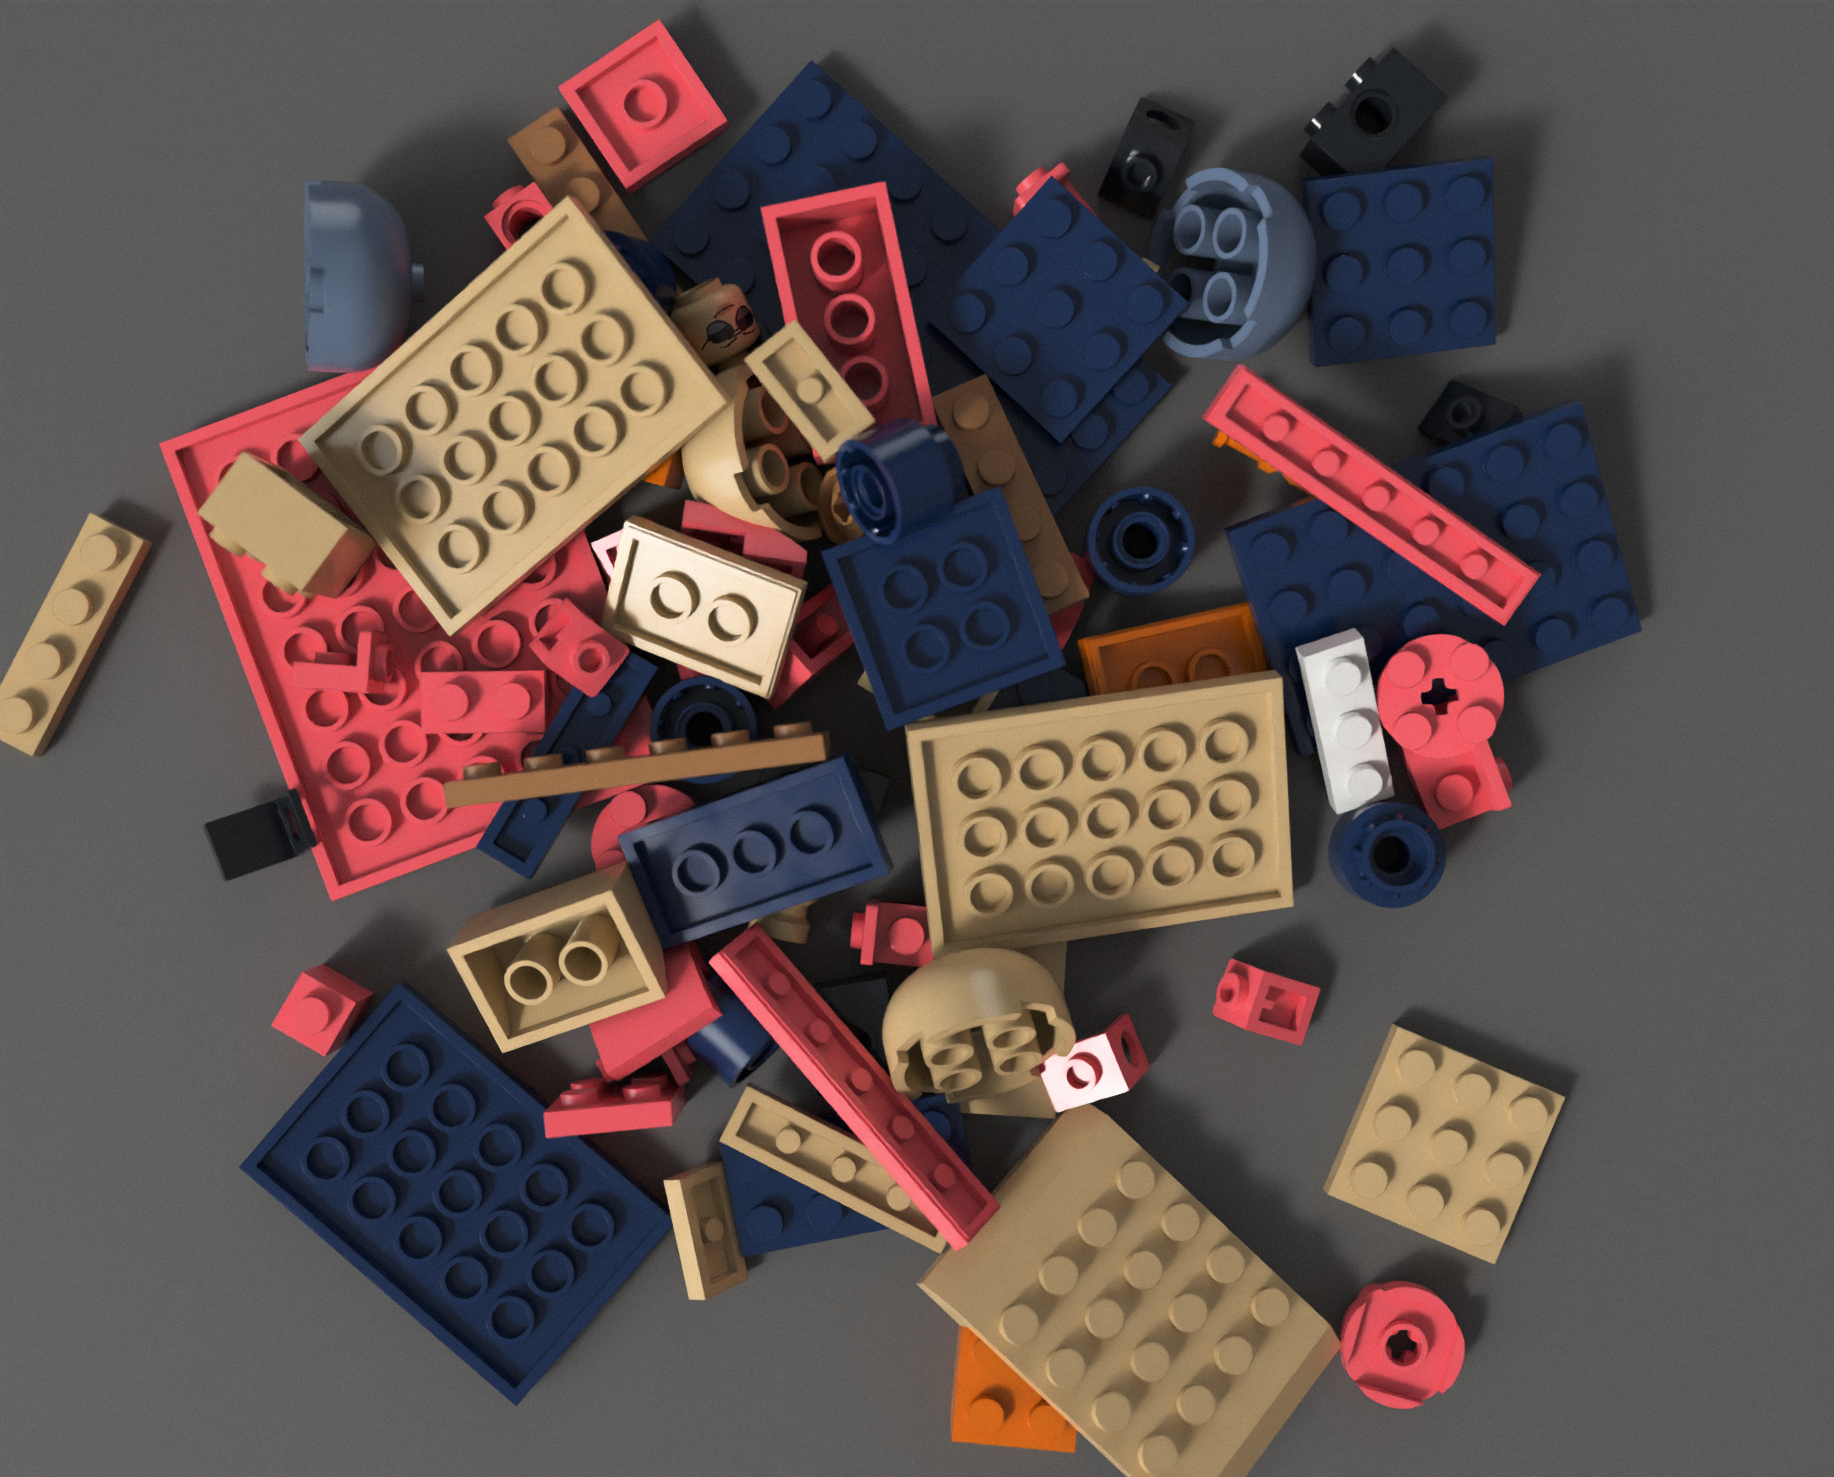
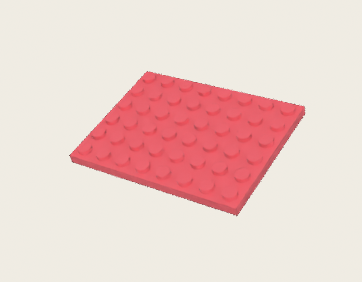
[159,365,654,902]

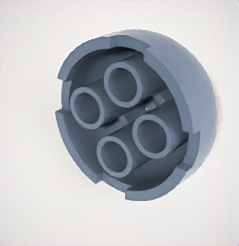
[1146,167,1317,361]
[304,180,424,373]

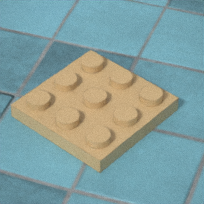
[1323,1024,1565,1265]

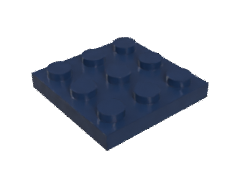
[1301,155,1496,367]
[925,175,1189,444]
[821,486,1066,731]

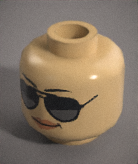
[670,277,761,373]

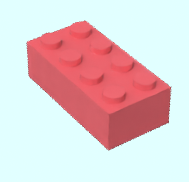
[761,181,937,467]

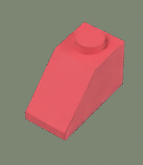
[765,583,855,710]

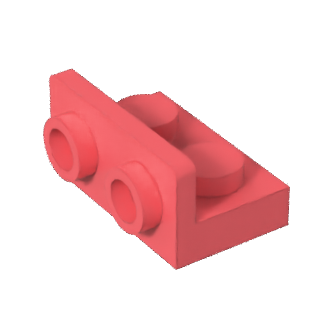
[1393,694,1513,830]

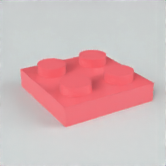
[558,19,730,195]
[544,1072,686,1138]

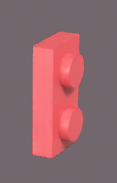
[421,670,549,734]

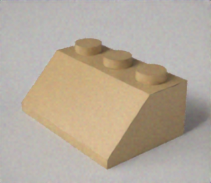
[447,860,669,1053]

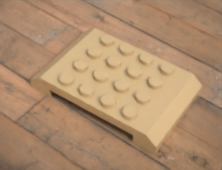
[916,1103,1341,1477]

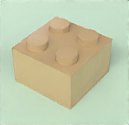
[197,451,378,600]

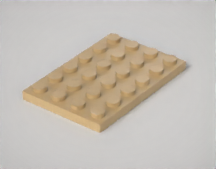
[298,196,733,636]
[905,670,1294,960]

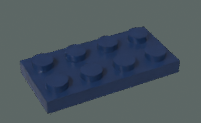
[617,751,894,950]
[719,1092,974,1257]

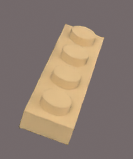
[0,513,153,757]
[719,1082,947,1254]

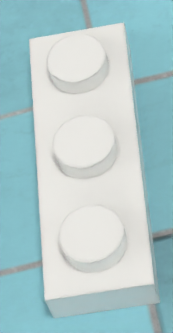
[1295,628,1395,815]

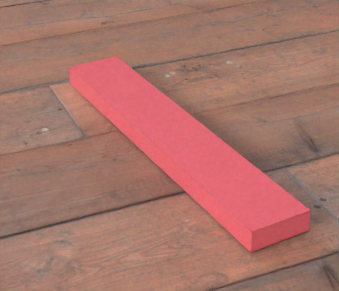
[1202,364,1541,626]
[709,922,1001,1251]

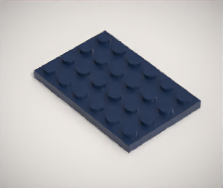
[1224,399,1642,757]
[239,979,673,1406]

